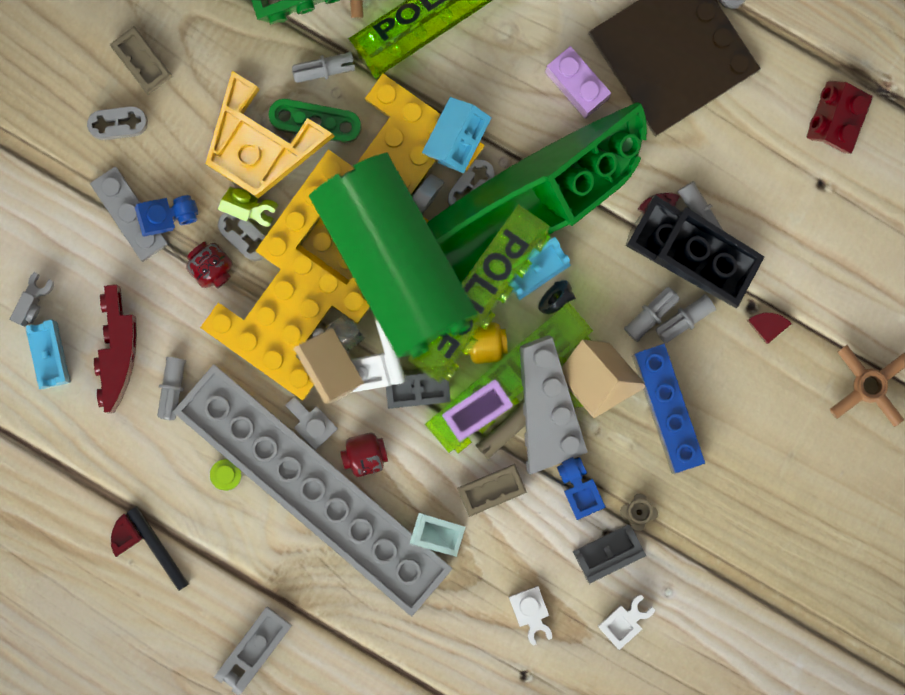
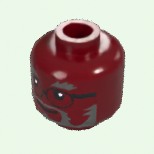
[186,241,233,289]
[340,433,388,477]

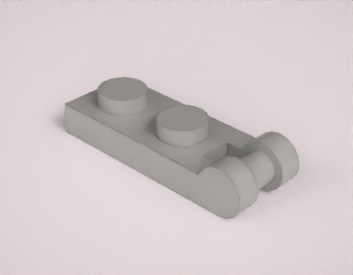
[214,607,292,695]

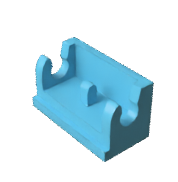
[422,97,492,174]
[502,237,571,301]
[26,320,71,390]

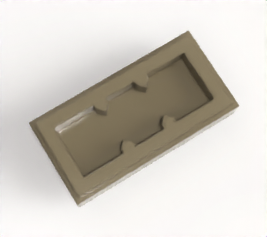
[109,26,173,95]
[457,464,527,517]

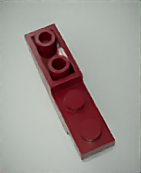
[94,285,137,414]

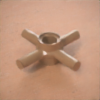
[829,345,905,427]

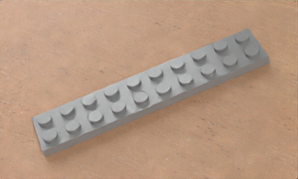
[173,364,453,617]

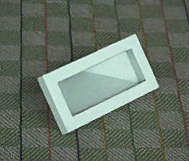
[410,513,466,557]

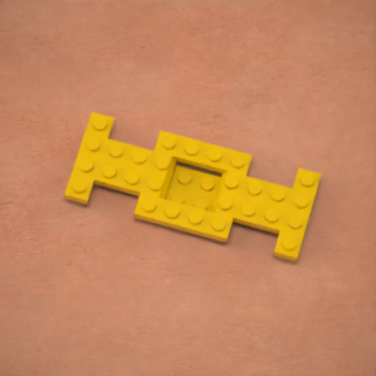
[200,74,485,401]

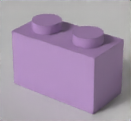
[545,46,611,119]
[442,379,513,442]

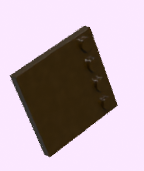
[588,0,761,137]

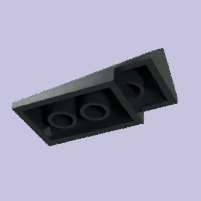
[626,195,765,308]

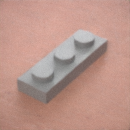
[90,166,168,262]

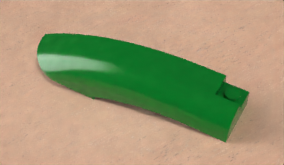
[427,102,647,287]

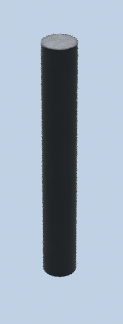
[127,506,189,591]

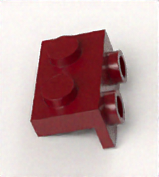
[806,81,873,154]

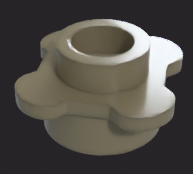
[620,494,658,531]

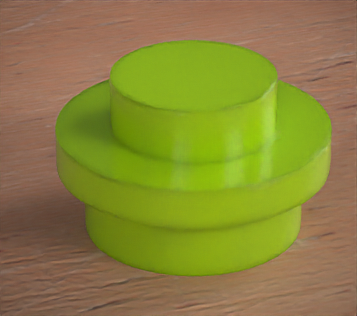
[210,459,242,491]

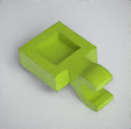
[218,187,278,226]

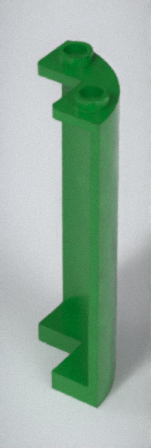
[308,152,478,358]

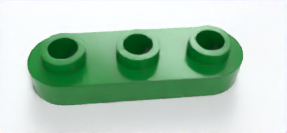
[269,99,361,143]

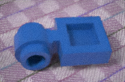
[134,195,199,237]
[557,457,606,520]

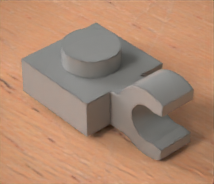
[9,272,54,327]
[285,397,338,450]

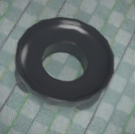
[538,280,576,314]

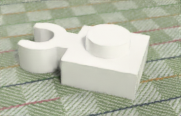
[509,586,552,646]
[598,594,655,650]

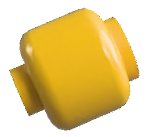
[462,322,508,364]

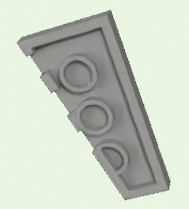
[520,335,588,475]

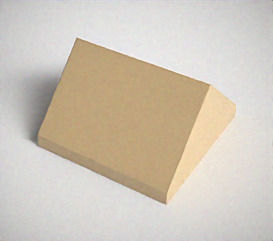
[294,328,364,404]
[562,339,646,418]

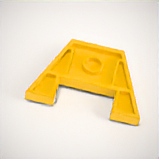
[205,71,335,199]

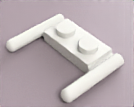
[312,319,406,393]

